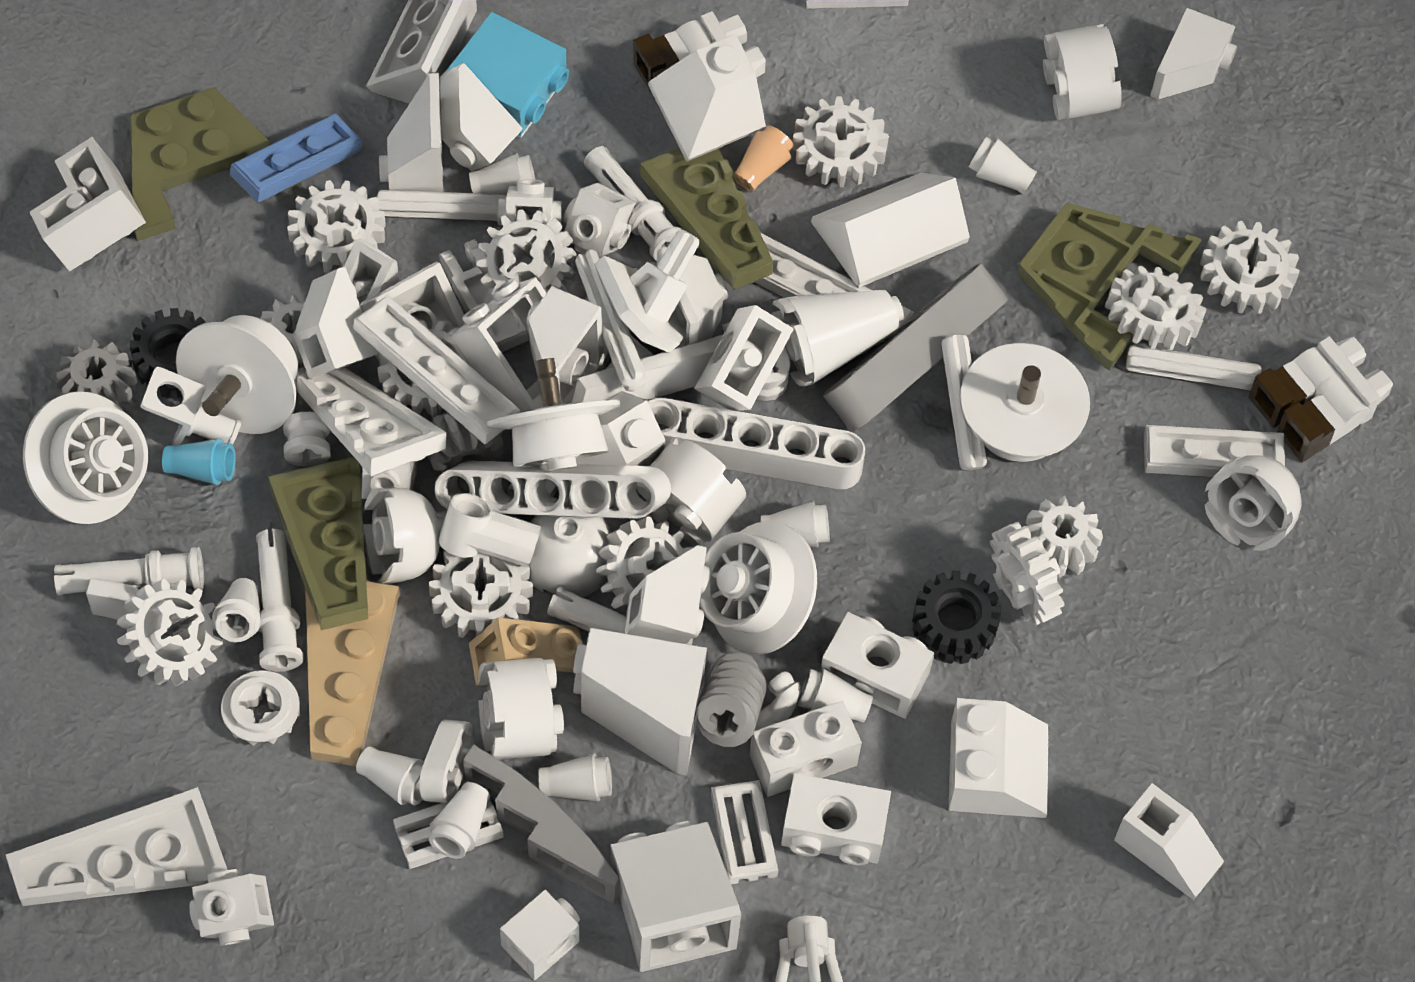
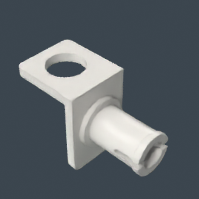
[141,367,241,446]

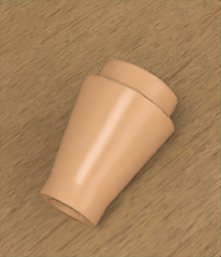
[732,125,794,192]

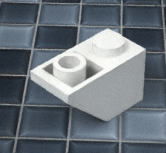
[293,267,378,379]
[624,545,710,644]
[1114,783,1224,900]

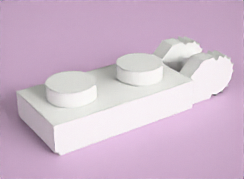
[439,239,530,352]

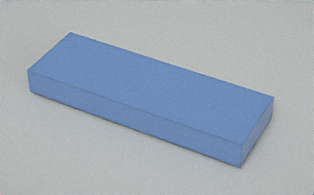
[230,113,363,203]

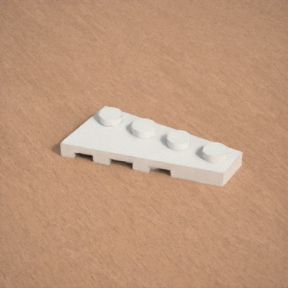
[294,367,447,476]
[6,787,227,906]

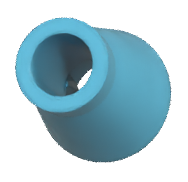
[162,438,236,485]

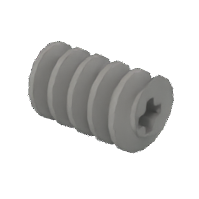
[695,652,767,747]

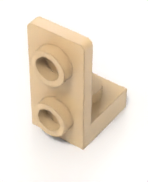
[469,617,582,687]

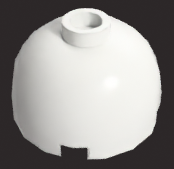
[1205,455,1301,551]
[363,487,444,584]
[528,515,612,597]

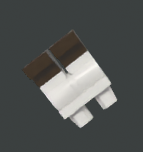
[633,11,766,103]
[1248,336,1393,463]

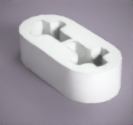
[420,719,474,803]

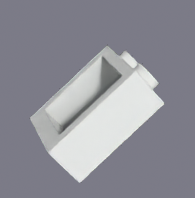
[451,277,546,413]

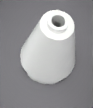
[772,290,904,387]

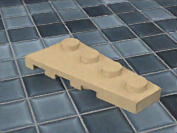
[306,581,400,767]

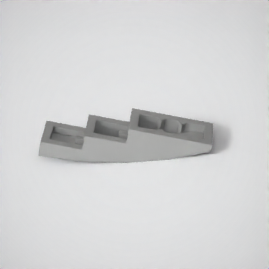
[463,744,619,904]

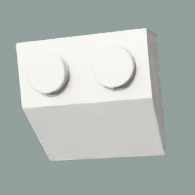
[949,698,1048,818]

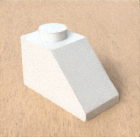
[1150,8,1237,100]
[439,63,523,172]

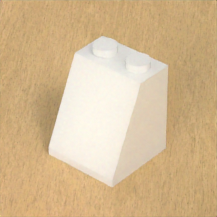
[573,628,707,776]
[610,821,741,972]

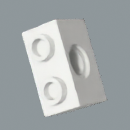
[694,305,794,411]
[820,612,934,719]
[749,701,862,797]
[781,773,891,865]

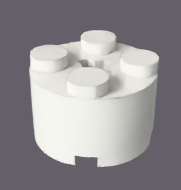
[1043,24,1121,120]
[637,438,746,547]
[478,658,564,760]

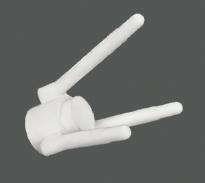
[775,916,843,982]

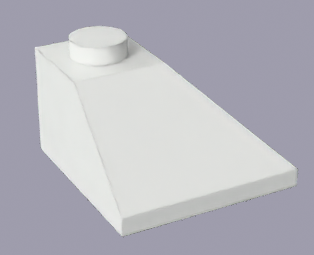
[648,33,766,162]
[379,73,443,192]
[657,247,728,348]
[526,286,604,404]
[576,391,665,501]

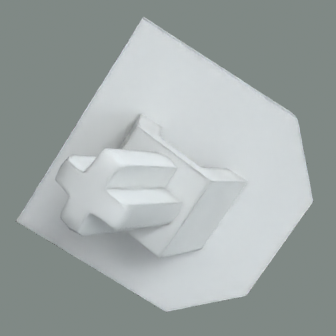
[594,229,699,353]

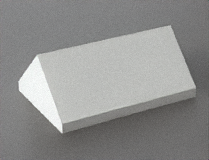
[366,0,477,104]
[811,172,970,288]

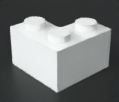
[30,137,146,271]

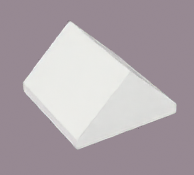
[359,261,465,383]

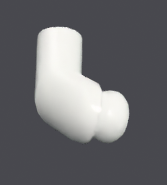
[754,671,802,731]

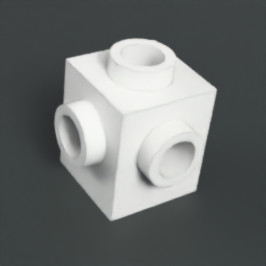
[498,179,562,237]
[563,183,636,257]
[189,869,274,946]

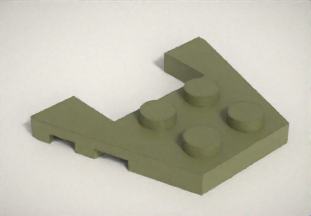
[131,87,302,242]
[1017,203,1202,371]

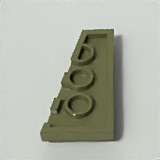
[640,148,773,290]
[268,457,368,630]

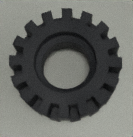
[130,308,206,398]
[912,571,1001,664]

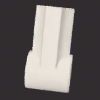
[438,493,541,567]

